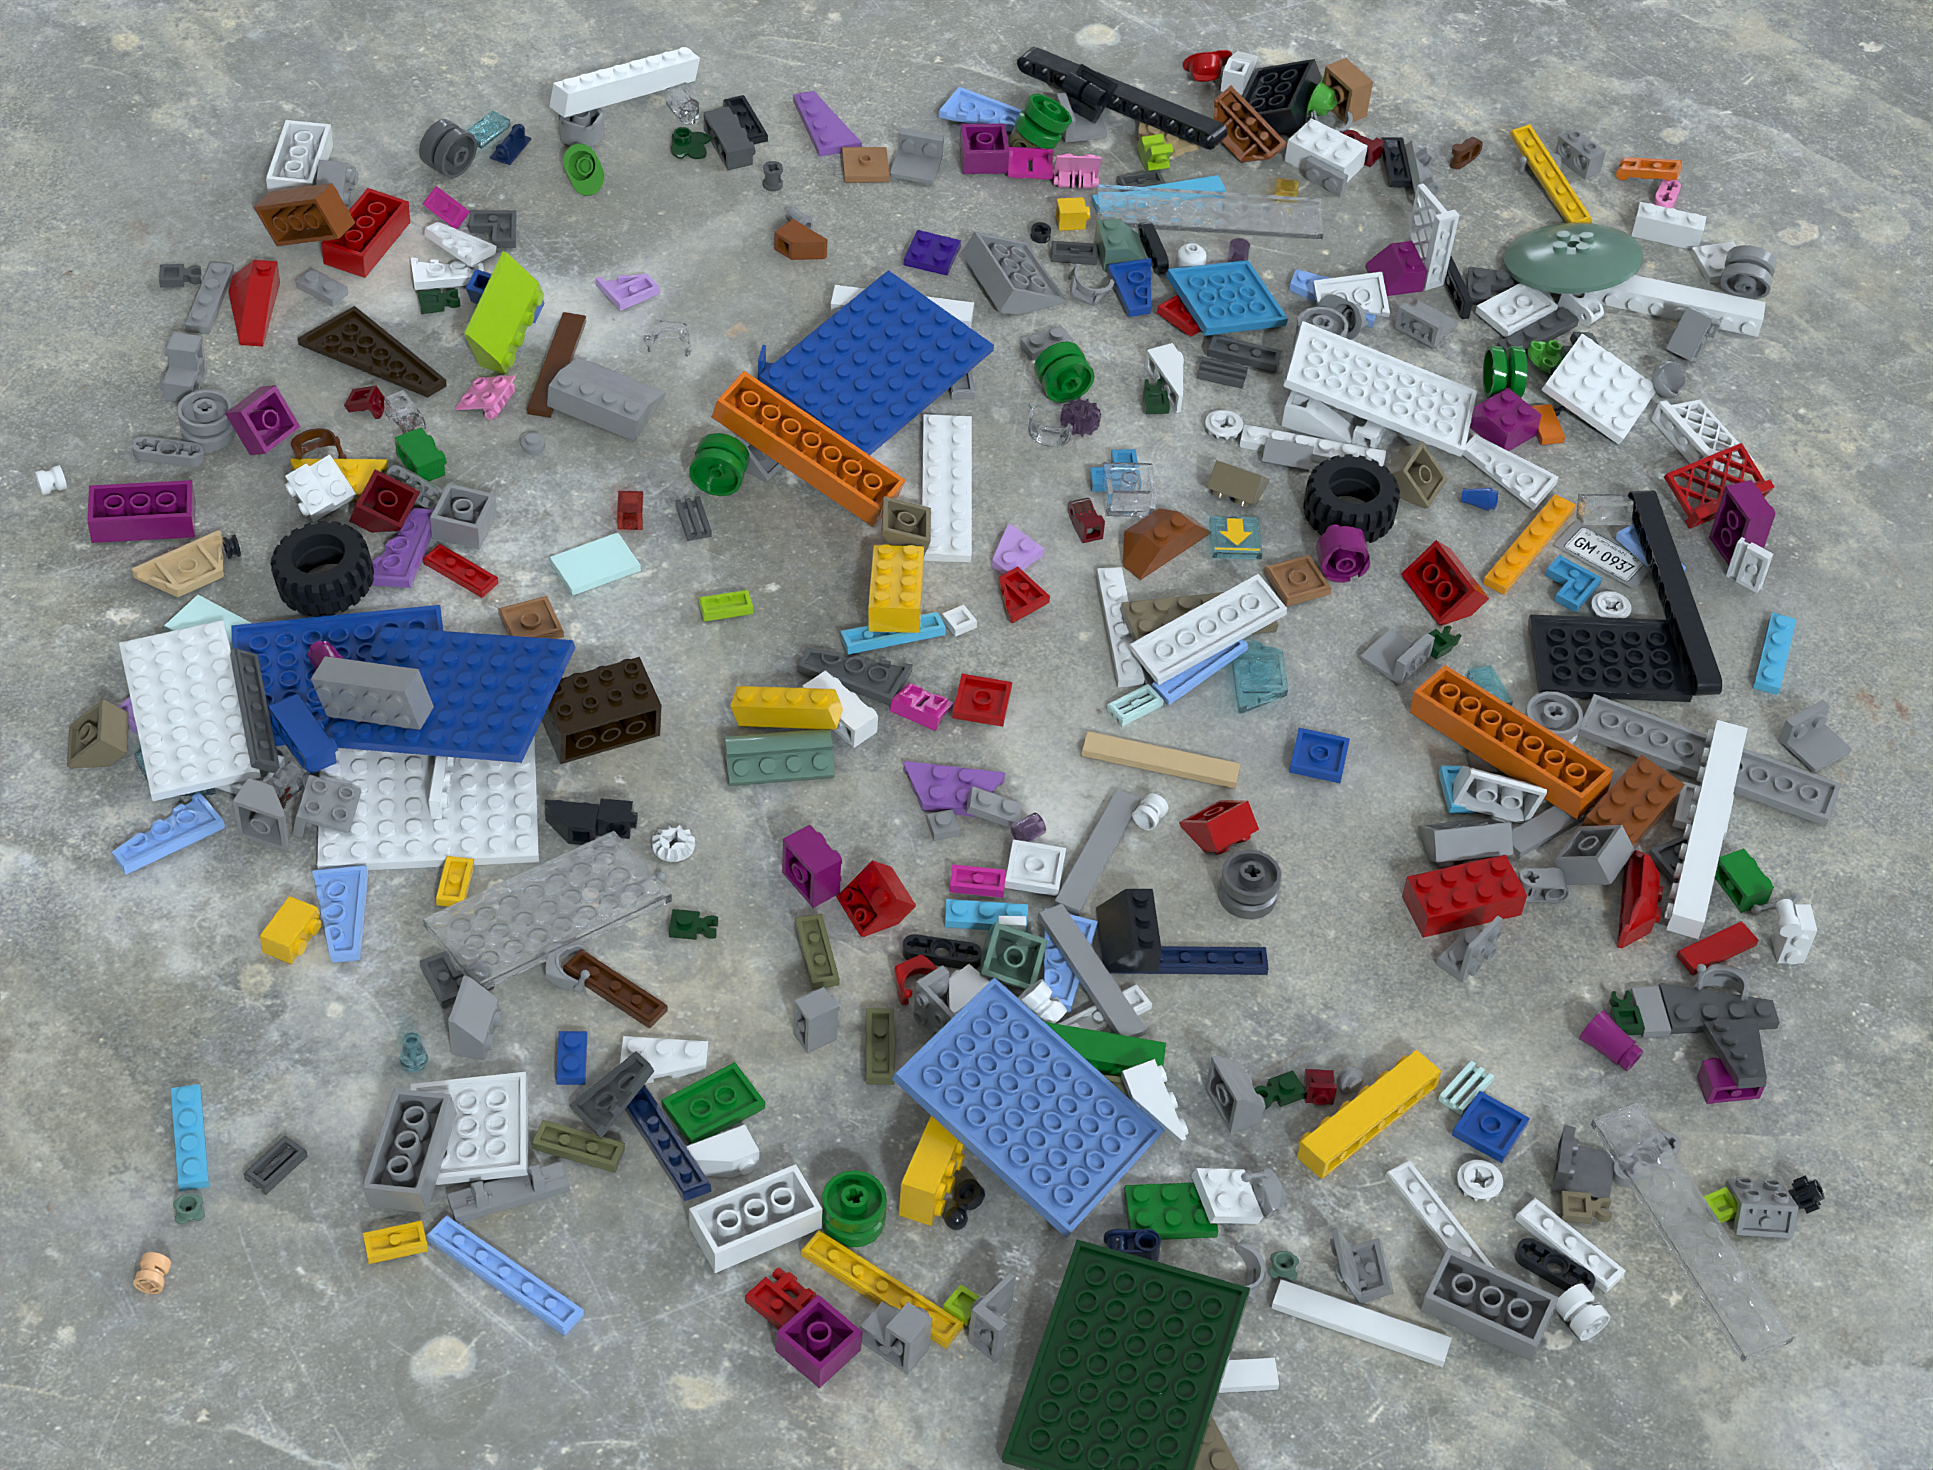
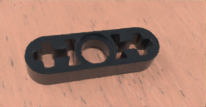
[1138,222,1169,273]
[902,934,982,969]
[1515,1238,1596,1293]

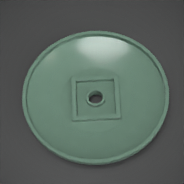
[1504,223,1643,294]

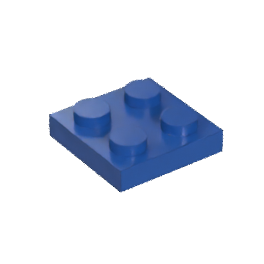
[1289,728,1350,783]
[1452,1091,1530,1163]

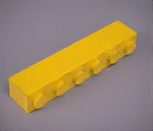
[1297,1050,1441,1179]

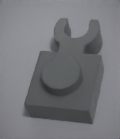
[159,264,202,287]

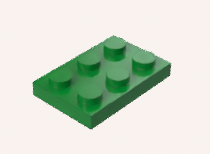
[661,1062,765,1145]
[1124,1182,1219,1240]

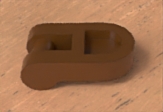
[1449,137,1483,170]

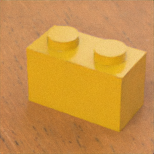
[260,896,321,964]

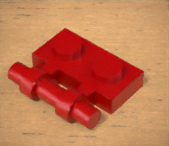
[745,1267,817,1330]

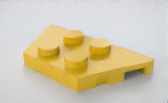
[290,458,388,501]

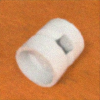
[1017,979,1067,1023]
[1555,1283,1611,1341]

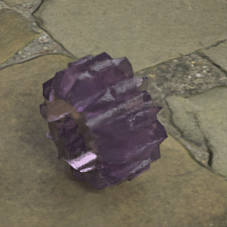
[1060,397,1101,438]

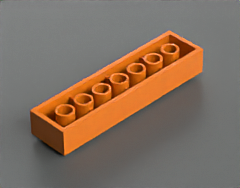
[711,371,906,527]
[1410,665,1613,820]

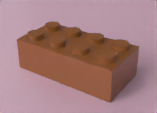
[253,183,355,246]
[1582,755,1685,849]

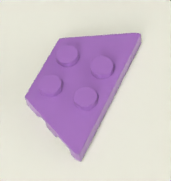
[903,761,1005,817]

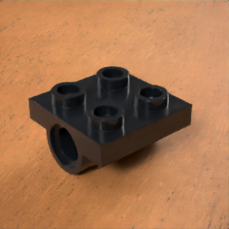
[1062,63,1118,124]

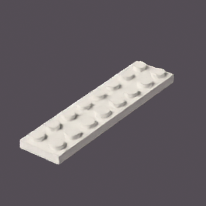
[922,414,972,563]

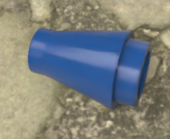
[1461,487,1498,511]

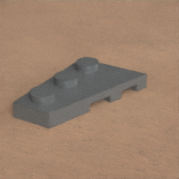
[569,1051,654,1139]

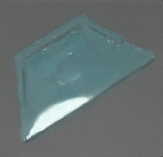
[1232,640,1288,714]

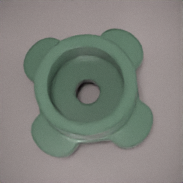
[173,1194,205,1224]
[1268,1251,1299,1281]

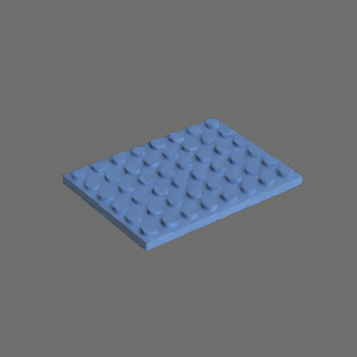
[892,977,1165,1238]

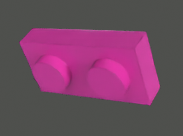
[423,186,470,229]
[949,864,1006,898]

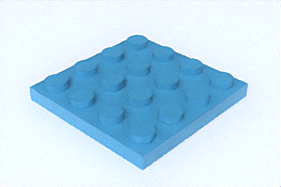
[1166,260,1288,336]

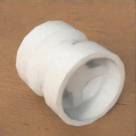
[34,465,67,496]
[1132,793,1169,831]

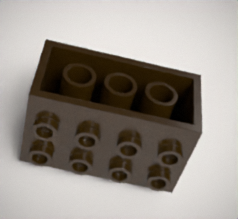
[542,657,662,764]

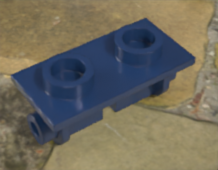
[490,124,531,165]

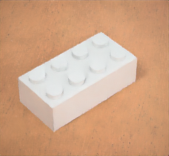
[266,120,333,193]
[689,1164,822,1273]

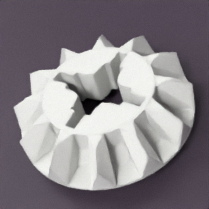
[1205,410,1243,441]
[1591,591,1631,618]
[652,825,695,862]
[1456,1160,1503,1202]

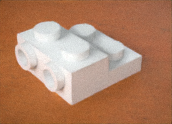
[284,455,357,522]

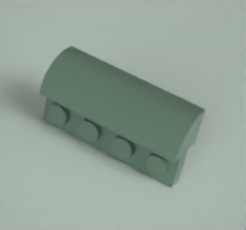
[723,729,835,786]

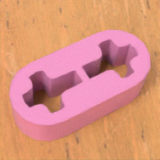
[1654,179,1681,208]

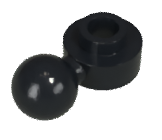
[945,1179,985,1230]

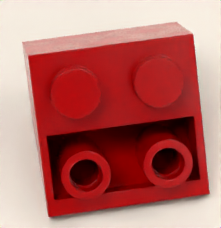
[836,860,916,937]

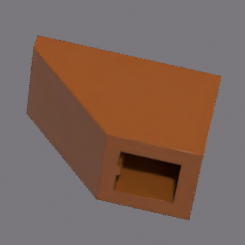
[774,219,828,260]

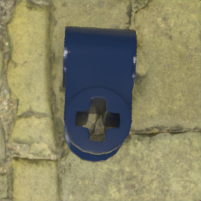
[1103,1228,1161,1262]

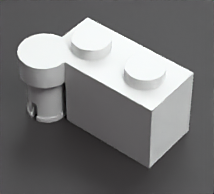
[1771,899,1817,964]

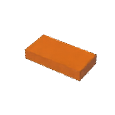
[1531,404,1565,445]

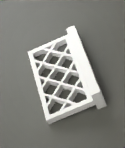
[1406,183,1459,291]
[1651,400,1755,480]

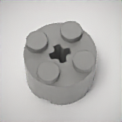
[559,107,604,150]

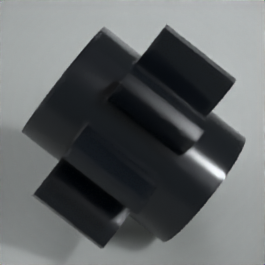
[1788,1175,1825,1214]

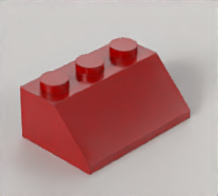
[1401,540,1489,626]

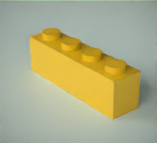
[730,686,843,730]

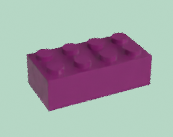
[87,480,196,543]

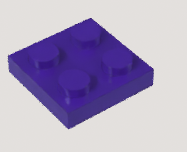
[904,230,961,276]

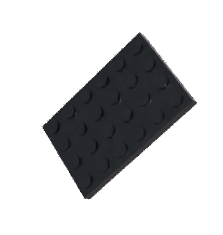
[1528,614,1693,702]

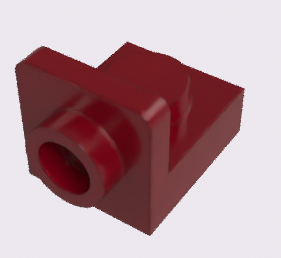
[344,385,388,419]
[1304,1069,1337,1105]

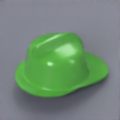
[1307,77,1337,116]
[563,144,605,196]

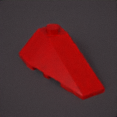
[228,260,280,347]

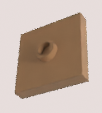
[842,147,890,183]
[1264,555,1332,607]
[498,596,564,639]

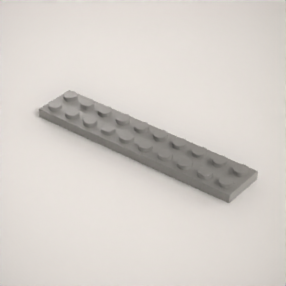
[1578,694,1842,826]

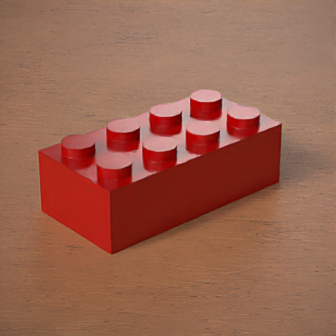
[321,188,411,278]
[1402,854,1527,938]

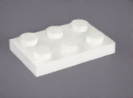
[1475,283,1558,338]

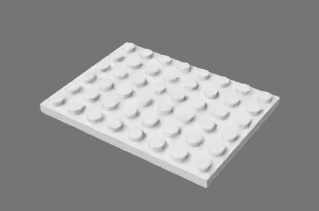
[317,736,539,870]

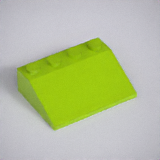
[464,251,544,374]

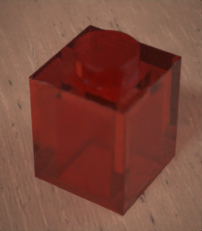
[617,491,644,530]

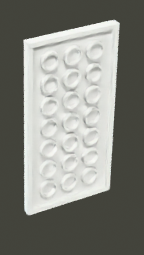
[1283,321,1477,457]
[119,620,261,801]

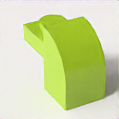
[1137,134,1174,171]

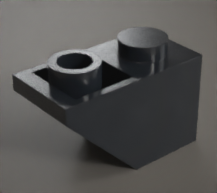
[544,799,599,846]

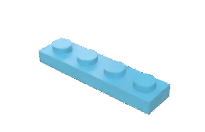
[840,612,946,654]
[1753,612,1796,695]
[171,1084,209,1191]

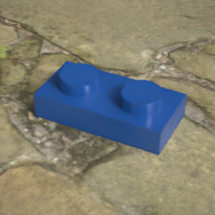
[556,1031,588,1085]

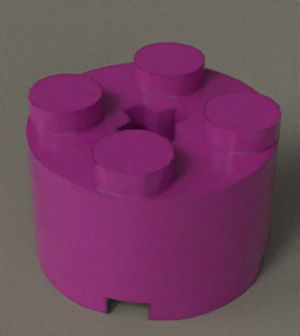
[1316,525,1371,583]

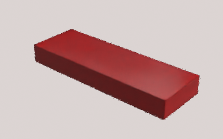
[423,544,499,598]
[1676,921,1759,975]

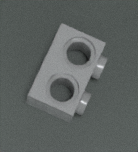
[1555,128,1606,180]

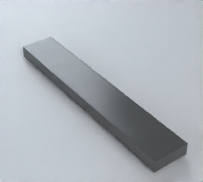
[230,648,280,773]

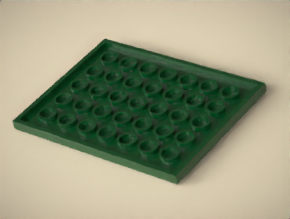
[1002,1239,1250,1470]

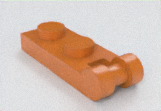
[1616,157,1682,181]

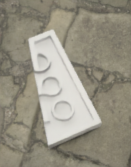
[1462,435,1559,510]

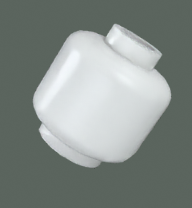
[1176,243,1206,268]

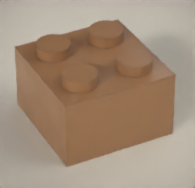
[1323,58,1373,123]

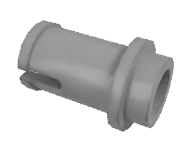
[785,206,813,229]

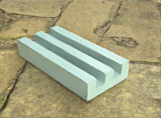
[1106,684,1164,727]
[1438,1060,1494,1116]

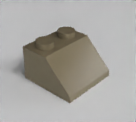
[1387,441,1448,509]
[1207,460,1270,508]
[881,496,931,556]
[67,699,129,769]

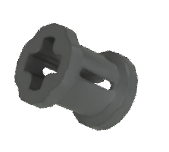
[763,161,783,191]

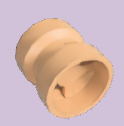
[133,1252,172,1294]

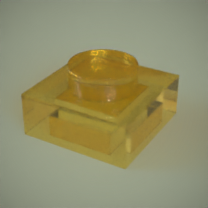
[1275,178,1299,202]

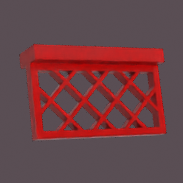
[1664,443,1775,529]

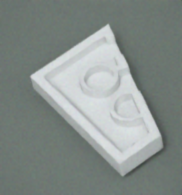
[424,222,497,267]
[410,257,484,291]
[1313,272,1390,317]
[620,1036,708,1084]

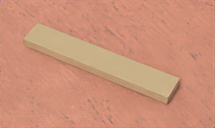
[1081,731,1241,789]

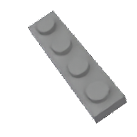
[185,262,235,334]

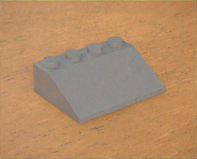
[961,232,1066,315]
[547,358,666,441]

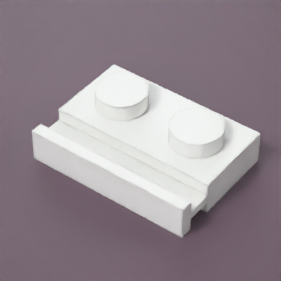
[1726,537,1773,593]

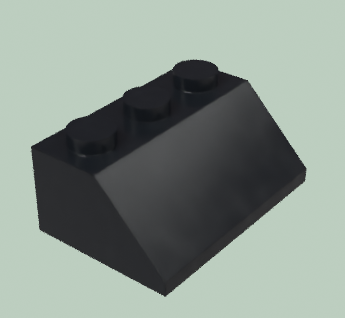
[1096,889,1162,972]

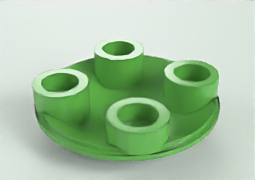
[1527,340,1562,373]

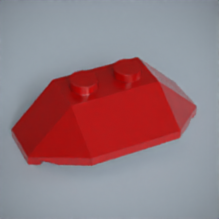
[1617,850,1664,948]

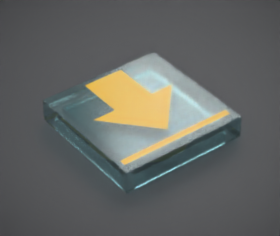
[1209,516,1263,559]

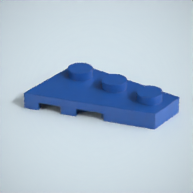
[1107,258,1151,317]

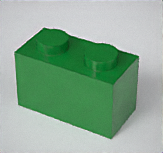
[395,427,447,485]
[1714,848,1774,913]

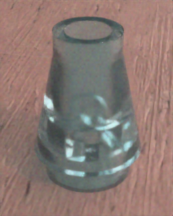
[399,1032,428,1072]

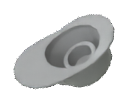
[1318,294,1369,339]

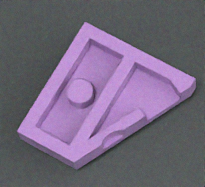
[596,274,660,311]
[992,524,1044,575]

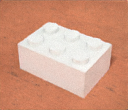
[1285,118,1368,182]

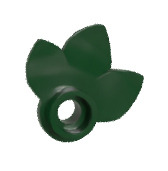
[671,127,712,159]

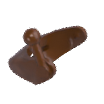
[291,428,347,460]

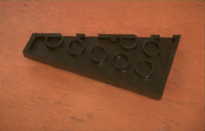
[298,306,447,398]

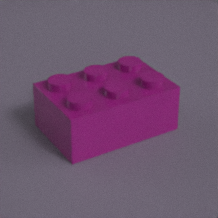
[1709,480,1776,565]

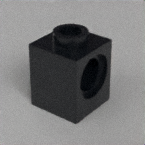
[597,798,638,839]

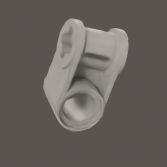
[1519,867,1569,903]

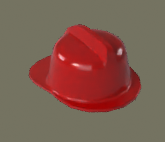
[1183,50,1233,82]

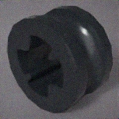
[1030,222,1051,244]
[222,535,241,559]

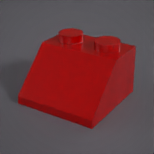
[1179,800,1259,855]

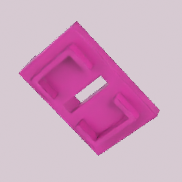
[1008,147,1053,180]
[890,683,954,731]

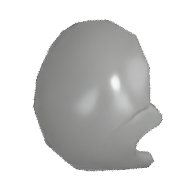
[1652,361,1686,399]

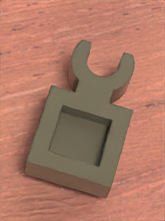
[1560,1191,1612,1224]

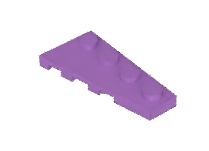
[793,91,862,157]
[372,508,434,588]

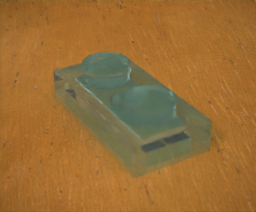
[467,111,511,149]
[1467,665,1513,706]

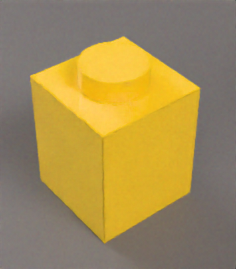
[1055,197,1090,231]

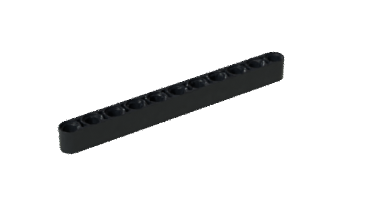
[1017,47,1228,150]
[1627,490,1722,696]

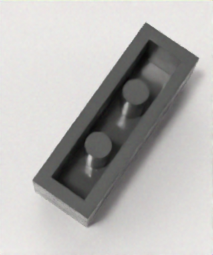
[704,106,756,170]

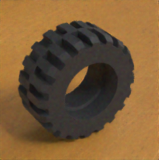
[1303,454,1400,543]
[270,521,374,617]

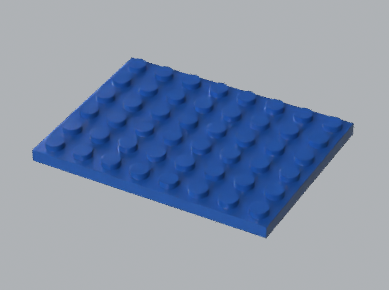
[759,270,994,455]
[231,605,444,746]
[326,627,576,763]

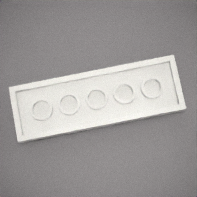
[1130,574,1287,685]

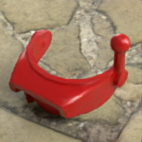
[894,955,937,1006]

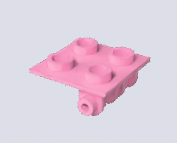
[1053,153,1102,189]
[455,375,516,420]

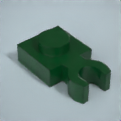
[417,289,461,314]
[1142,379,1170,414]
[1428,626,1462,660]
[669,909,718,940]
[1609,990,1645,1035]
[1254,1070,1306,1109]

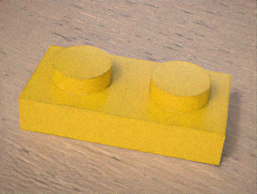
[436,856,474,908]
[363,1220,428,1264]

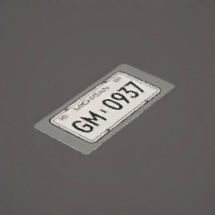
[1554,520,1650,588]

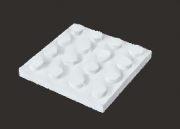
[1541,334,1656,445]
[410,1072,528,1185]

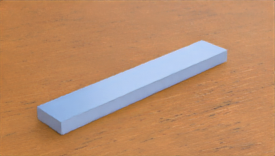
[426,1215,584,1336]

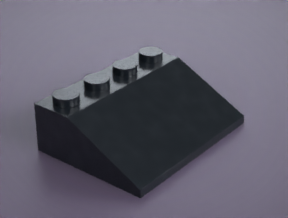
[1242,59,1322,134]

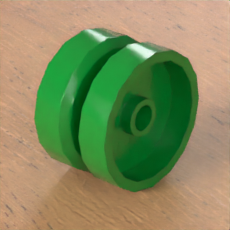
[1014,93,1072,149]
[1034,341,1095,403]
[1483,346,1527,398]
[689,433,750,496]
[822,1170,887,1248]

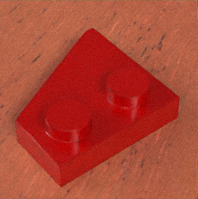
[998,566,1050,624]

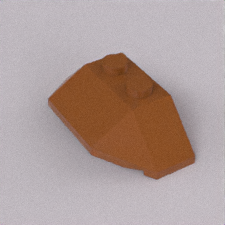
[1213,85,1287,163]
[1123,508,1210,580]

